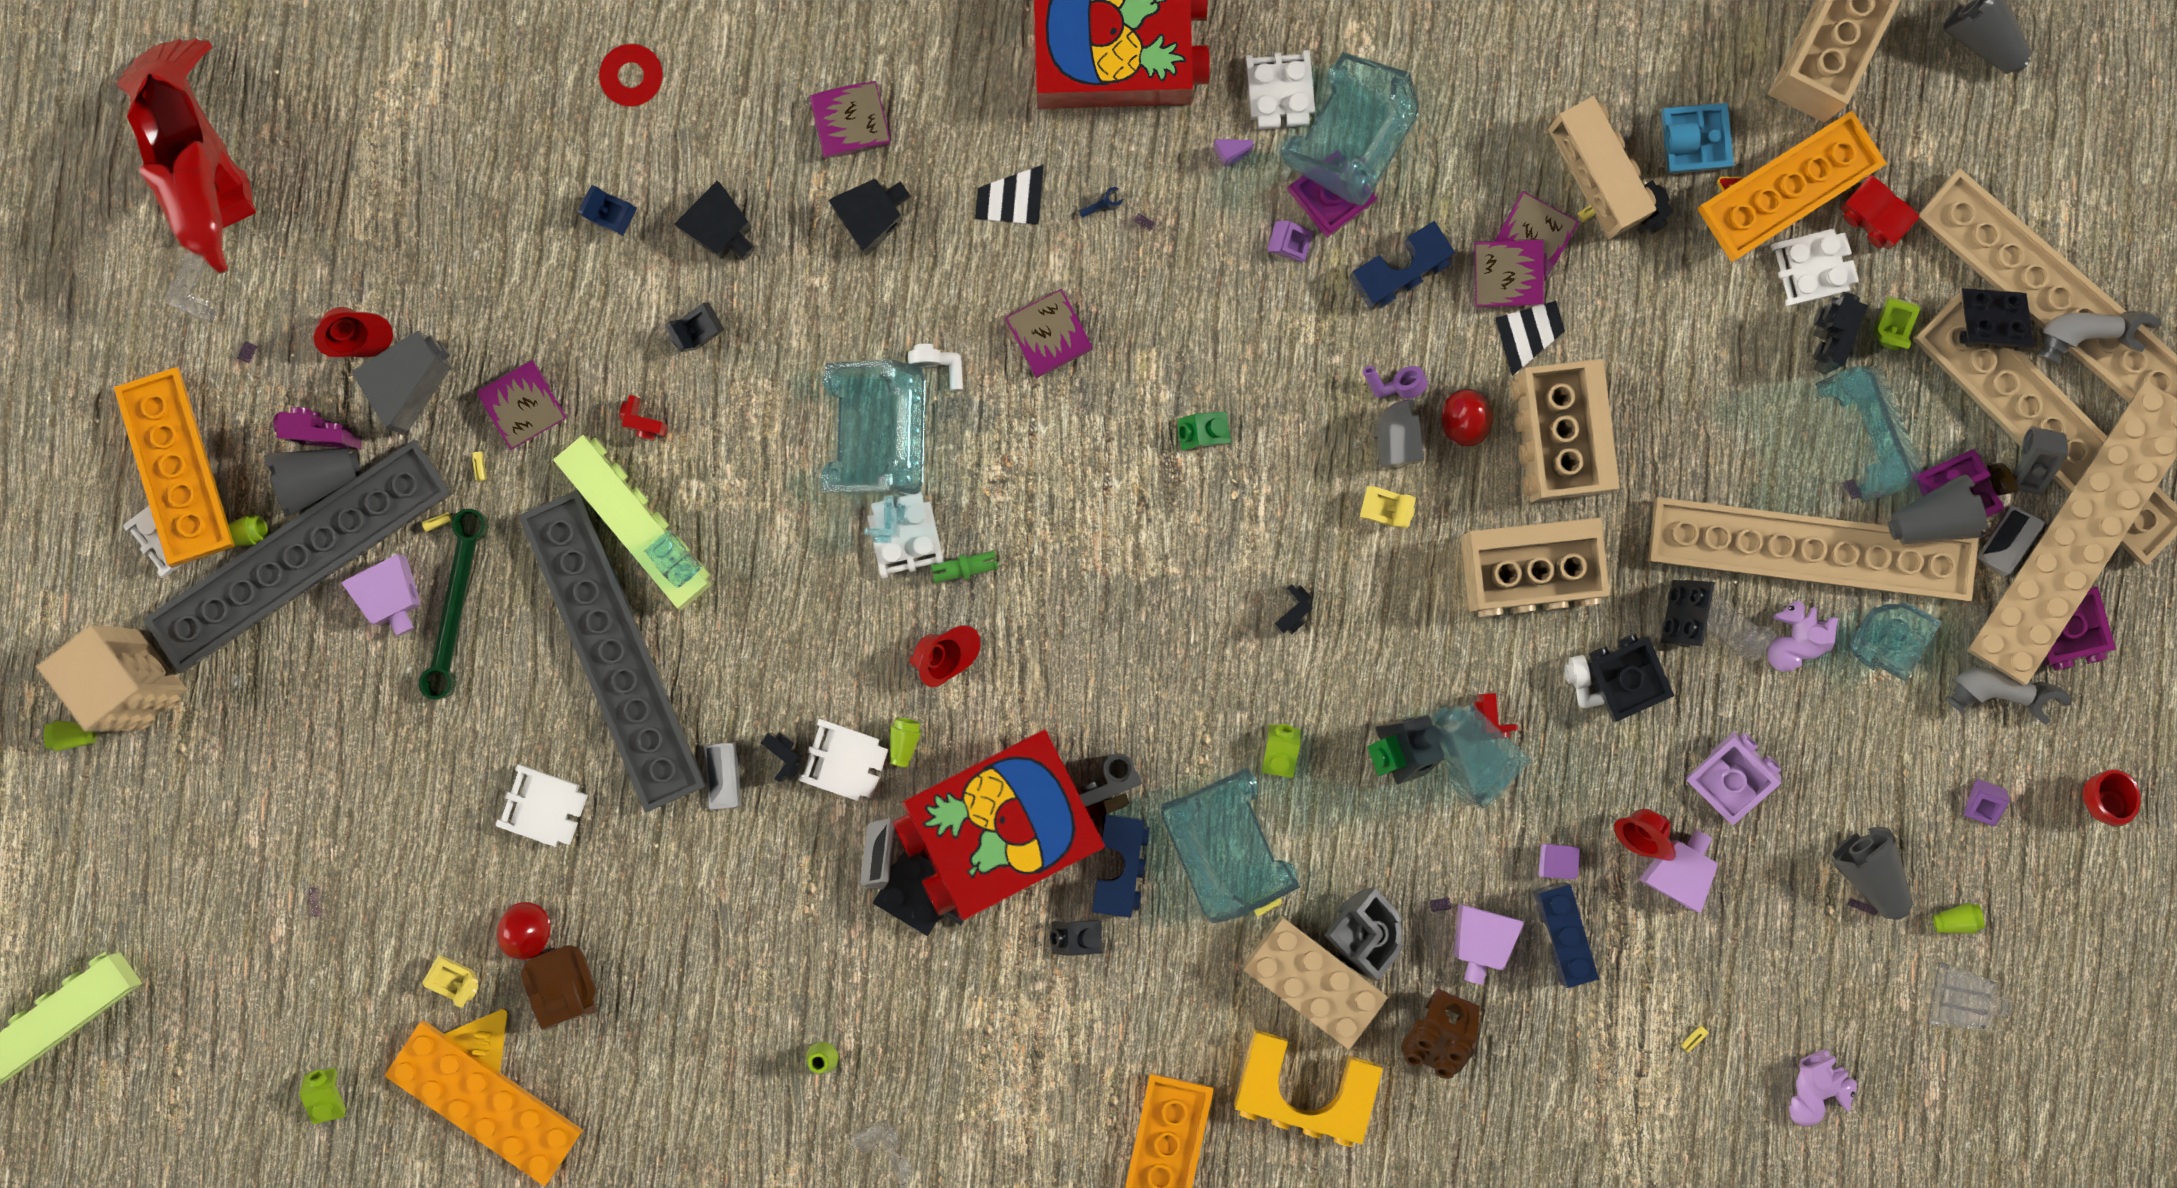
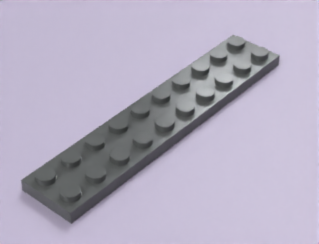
[143,439,453,673]
[518,490,707,813]

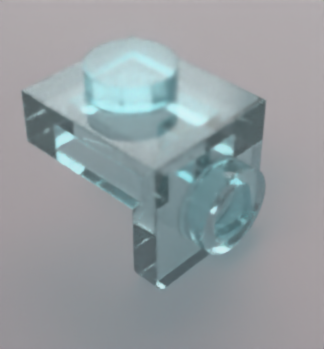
[864,496,906,543]
[644,529,702,588]

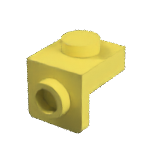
[1360,486,1416,528]
[422,954,478,1008]

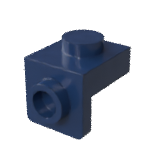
[578,185,637,236]

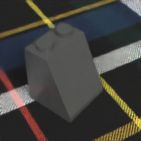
[351,331,452,435]

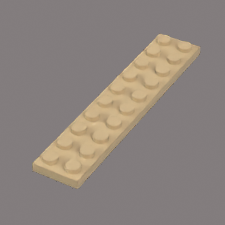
[1917,168,2177,403]
[1912,292,2177,566]
[1967,381,2177,686]
[1648,497,1979,602]

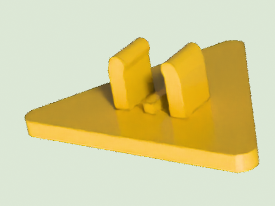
[445,1009,508,1072]

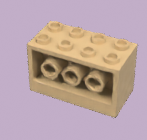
[1767,0,1900,123]
[1510,359,1620,503]
[1461,518,1610,618]
[36,625,188,732]

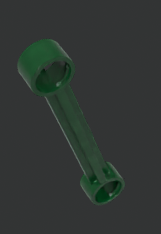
[419,509,489,700]

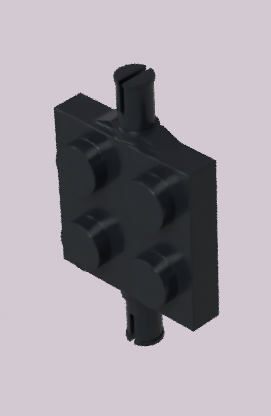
[873,849,964,936]

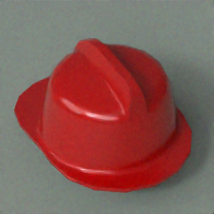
[313,307,393,357]
[909,625,981,687]
[1614,808,1676,861]

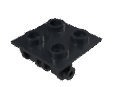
[1960,288,2034,351]
[1661,580,1715,648]

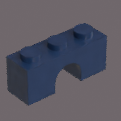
[1350,220,1455,309]
[1092,814,1150,918]
[1533,882,1599,988]

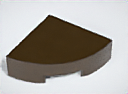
[1988,463,2019,496]
[1085,793,1130,819]

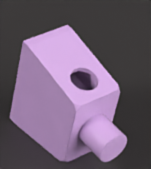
[342,554,420,637]
[1639,829,1718,913]
[1454,904,1524,985]

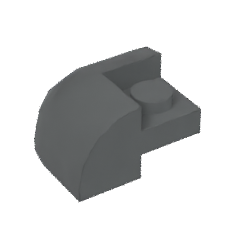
[1374,399,1424,469]
[1324,887,1404,981]

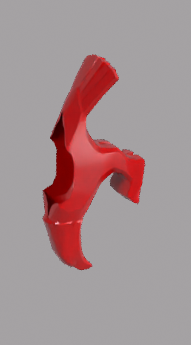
[116,38,256,274]

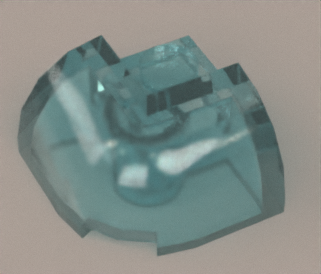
[1850,601,1942,682]

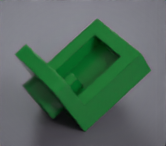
[1177,411,1231,450]
[1367,735,1407,777]

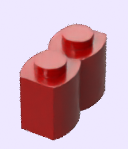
[1840,175,1920,250]

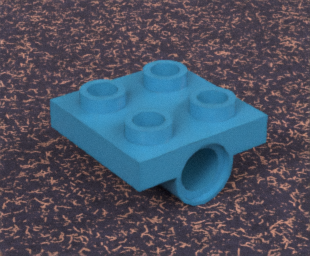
[1661,103,1734,174]

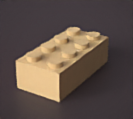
[1548,96,1657,240]
[1241,915,1388,1050]

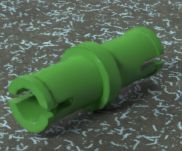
[931,550,998,584]

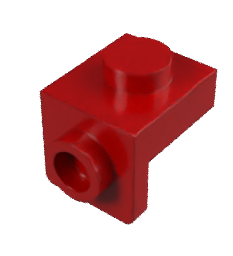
[619,394,668,441]
[1474,693,1518,739]

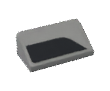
[1976,505,2045,576]
[704,742,742,810]
[860,818,895,889]

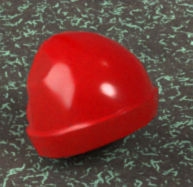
[1441,389,1493,446]
[2082,770,2141,827]
[497,902,551,960]

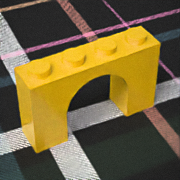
[1234,1029,1383,1147]

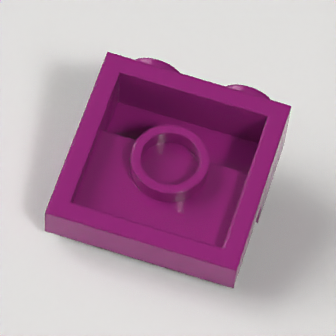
[273,407,362,450]
[2043,587,2116,671]

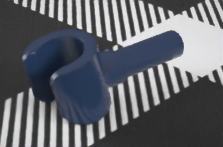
[1079,187,1123,218]

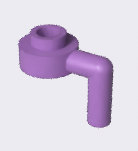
[1363,366,1428,399]

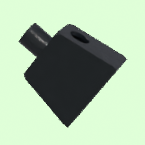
[828,179,911,256]
[675,181,755,261]
[1375,715,1444,785]

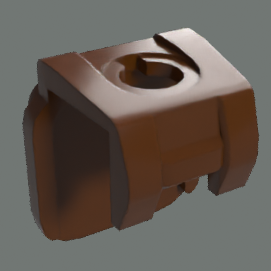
[521,945,597,1031]
[1401,988,1480,1079]

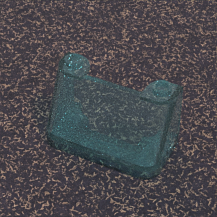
[1280,52,1419,206]
[821,360,925,495]
[1815,364,1921,502]
[1432,704,1531,809]
[1161,767,1300,923]

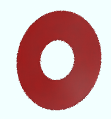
[599,44,663,106]

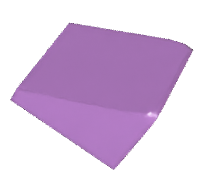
[1213,139,1254,167]
[1267,221,1314,262]
[1964,779,2010,827]
[1539,844,1580,879]

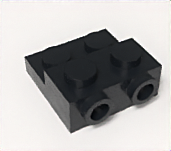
[1813,292,1869,374]
[1587,633,1675,722]

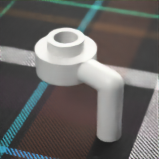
[908,344,963,392]
[1564,655,1605,708]

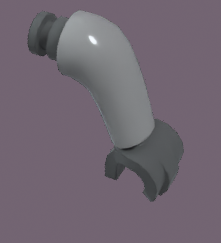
[2038,311,2162,364]
[1945,668,2071,725]

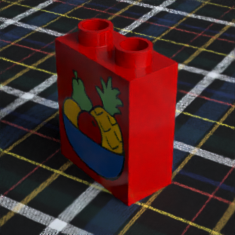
[1034,0,1210,109]
[892,729,1105,920]

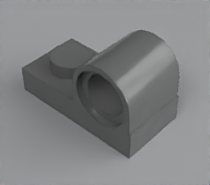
[2013,427,2069,495]
[1079,753,1142,807]

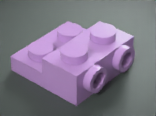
[1686,730,1781,825]

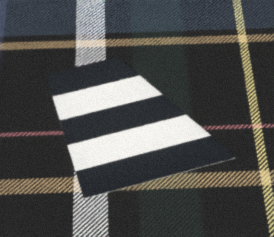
[975,165,1044,225]
[1495,301,1565,376]

